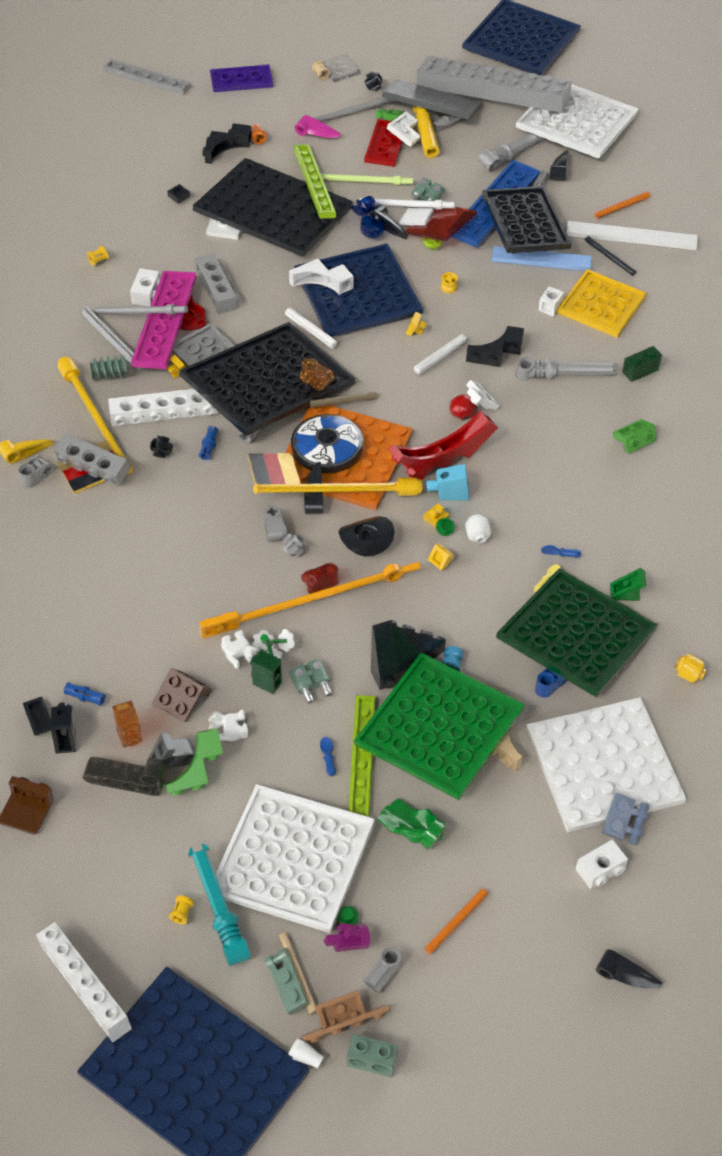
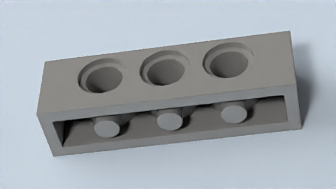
[195,253,239,314]
[54,433,131,486]

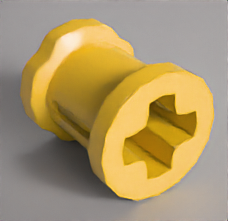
[87,245,109,266]
[169,895,194,925]

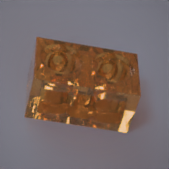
[112,700,143,748]

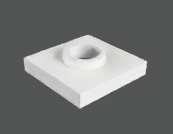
[206,219,241,240]

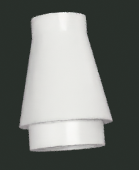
[288,1038,324,1069]

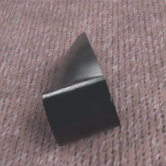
[550,150,568,180]
[368,204,408,240]
[304,462,324,514]
[596,949,663,988]

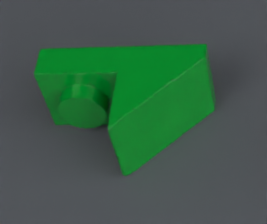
[610,567,647,601]

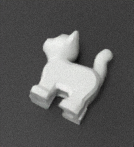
[221,630,260,669]
[208,710,248,742]

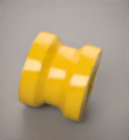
[441,272,458,293]

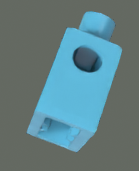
[426,464,469,500]

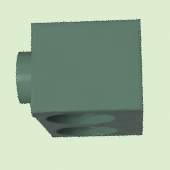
[347,1034,398,1077]

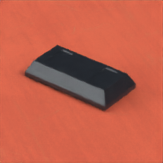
[22,697,51,736]

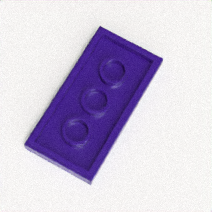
[210,64,273,92]

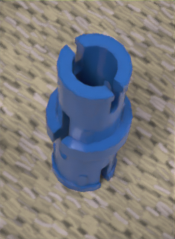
[199,426,219,460]
[64,682,106,706]

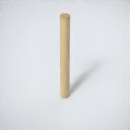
[279,932,317,1015]

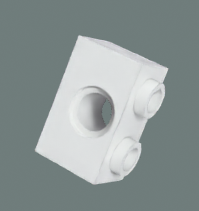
[130,268,160,306]
[575,839,628,889]

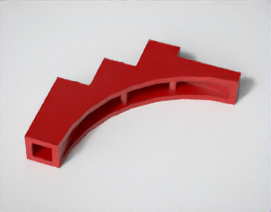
[388,411,499,481]

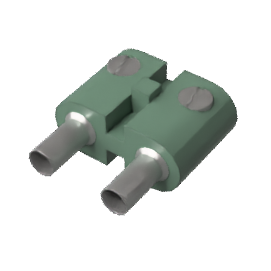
[410,178,445,208]
[289,659,332,703]

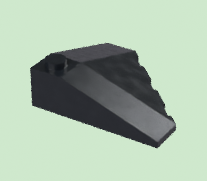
[371,620,446,690]

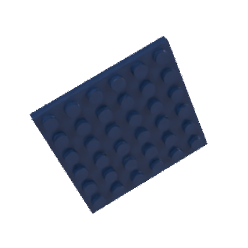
[462,0,581,76]
[294,243,423,337]

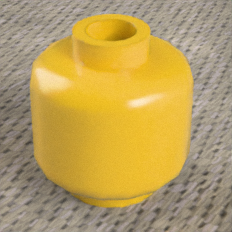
[675,654,706,683]

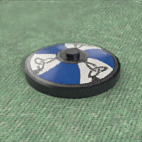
[291,414,364,473]

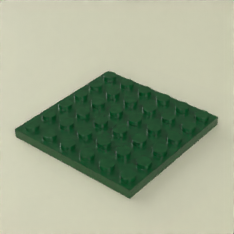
[496,568,658,698]

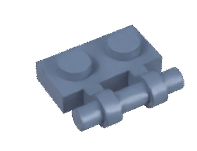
[601,793,649,845]

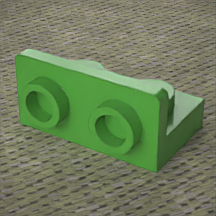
[613,419,657,454]

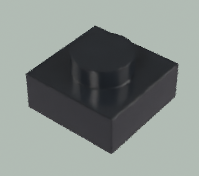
[167,184,190,204]

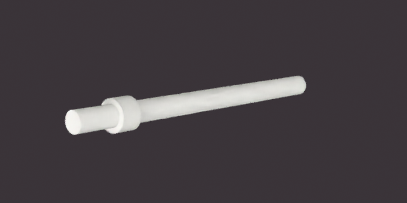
[359,198,455,210]

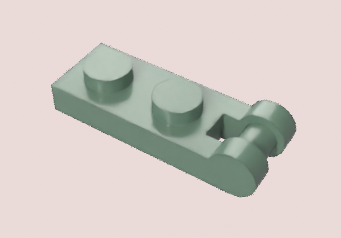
[265,948,309,1015]

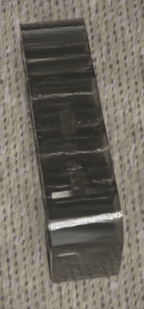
[82,757,166,796]

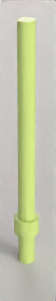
[321,174,413,185]

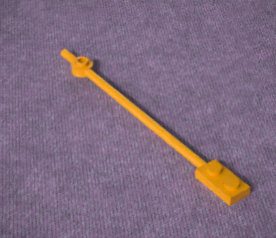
[199,562,421,639]

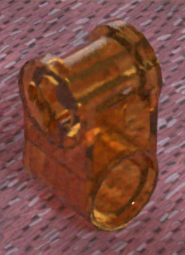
[300,358,334,390]

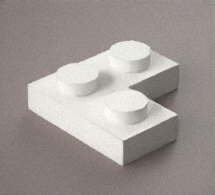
[387,111,421,147]
[466,380,500,411]

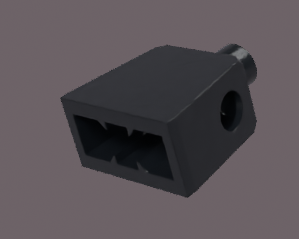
[50,702,76,754]

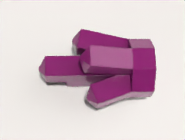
[324,923,370,952]

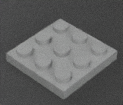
[172,323,234,367]

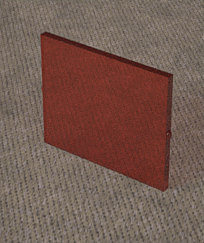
[405,207,477,241]

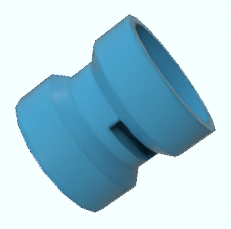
[441,646,464,671]

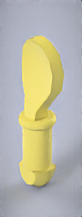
[534,564,561,592]

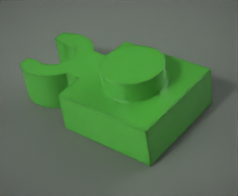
[375,108,404,121]

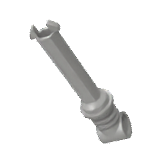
[478,133,546,172]
[516,356,619,381]

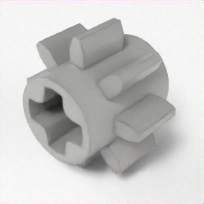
[282,533,306,557]

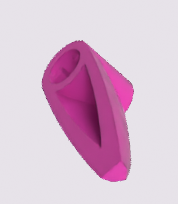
[295,115,341,138]

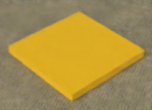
[557,269,647,338]

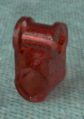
[301,563,339,594]

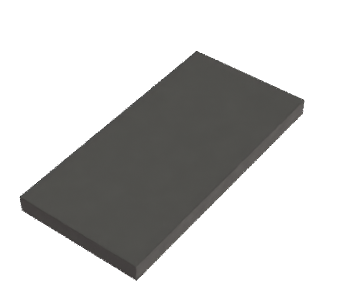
[382,80,483,119]

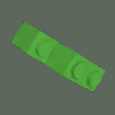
[164,728,223,796]

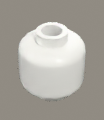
[465,514,491,544]

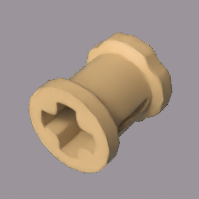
[312,60,330,80]

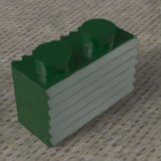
[622,346,662,382]
[250,650,282,694]

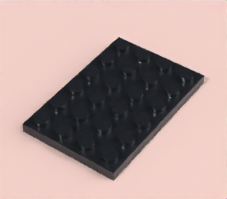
[482,186,572,254]

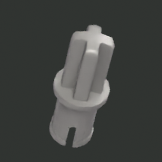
[432,115,460,131]

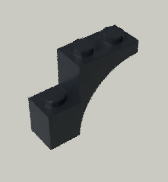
[202,123,252,164]
[466,326,524,367]

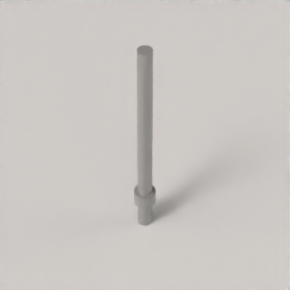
[314,97,393,122]
[94,304,188,315]

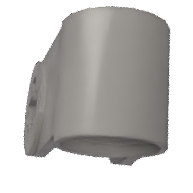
[18,454,53,488]
[264,505,287,541]

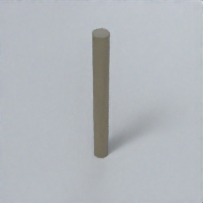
[310,392,377,408]

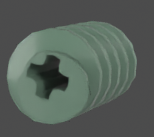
[90,355,127,380]

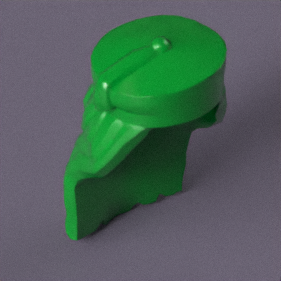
[377,798,446,850]

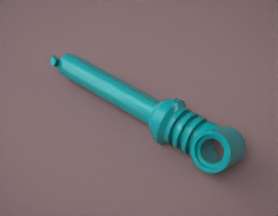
[188,843,251,966]

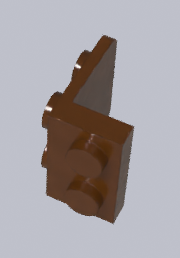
[0,776,54,835]

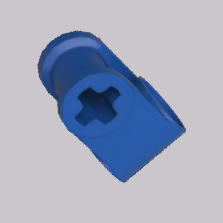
[535,668,568,698]

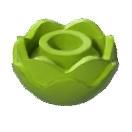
[423,231,443,250]

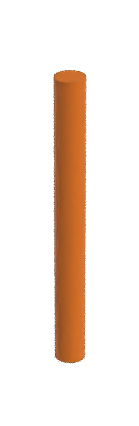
[594,191,650,219]
[424,888,488,954]

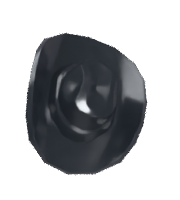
[338,516,395,557]

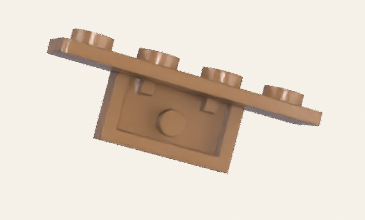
[301,990,390,1044]

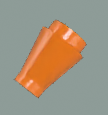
[251,124,267,144]

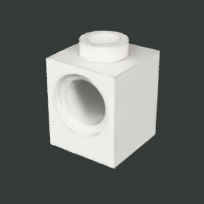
[538,286,564,316]

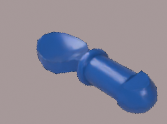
[541,545,581,558]
[320,737,336,776]

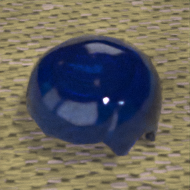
[350,196,376,217]
[360,215,385,239]

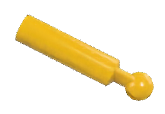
[413,105,439,158]

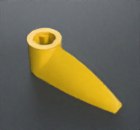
[0,439,53,464]

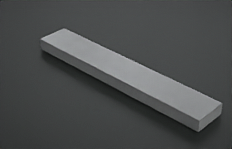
[103,59,190,95]

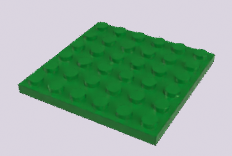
[354,653,524,800]

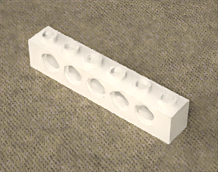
[108,389,218,426]
[36,922,132,1043]

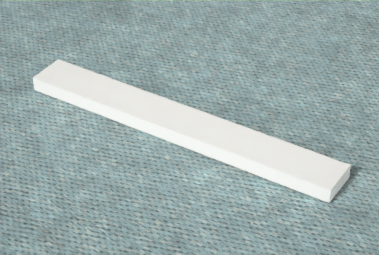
[566,221,698,250]

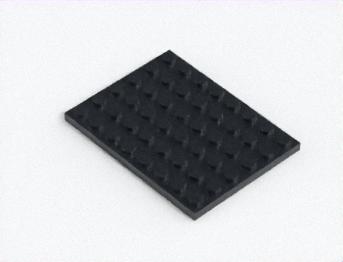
[193,158,353,257]
[179,322,356,436]

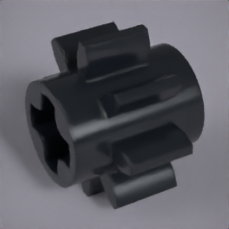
[364,71,383,91]
[150,435,173,458]

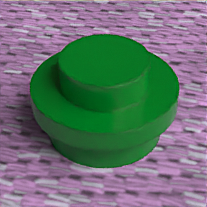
[436,518,454,536]
[337,906,359,925]

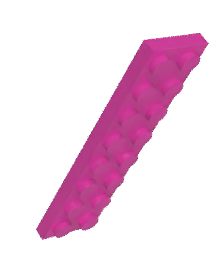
[131,271,197,369]

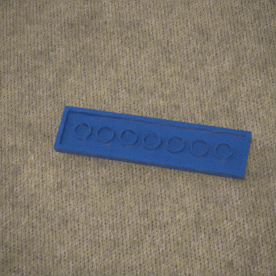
[449,160,540,248]

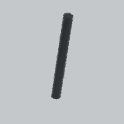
[585,236,637,276]

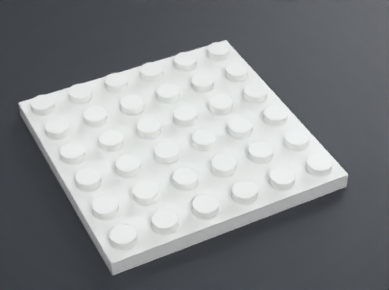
[516,84,639,158]
[526,697,686,833]
[215,784,375,933]

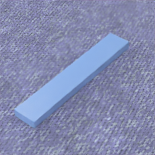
[491,246,592,271]

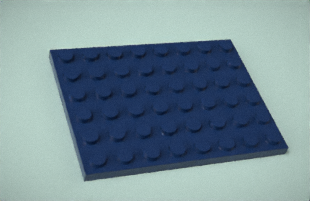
[77,966,310,1156]

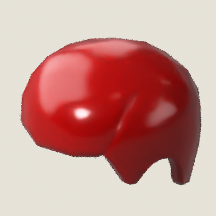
[449,394,477,420]

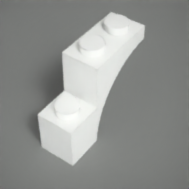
[289,259,354,295]

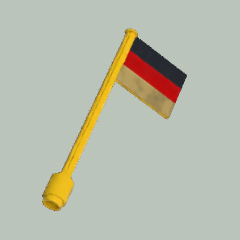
[57,356,133,494]
[248,453,422,496]

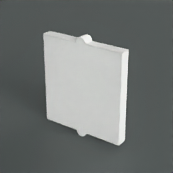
[399,207,433,226]

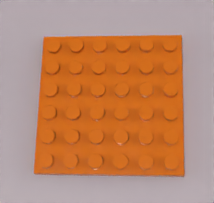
[285,405,413,511]

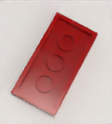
[364,119,403,167]

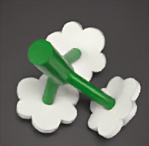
[252,629,295,660]

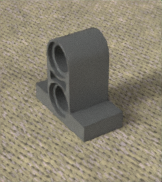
[148,733,195,775]

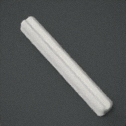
[285,307,337,349]
[414,334,467,375]

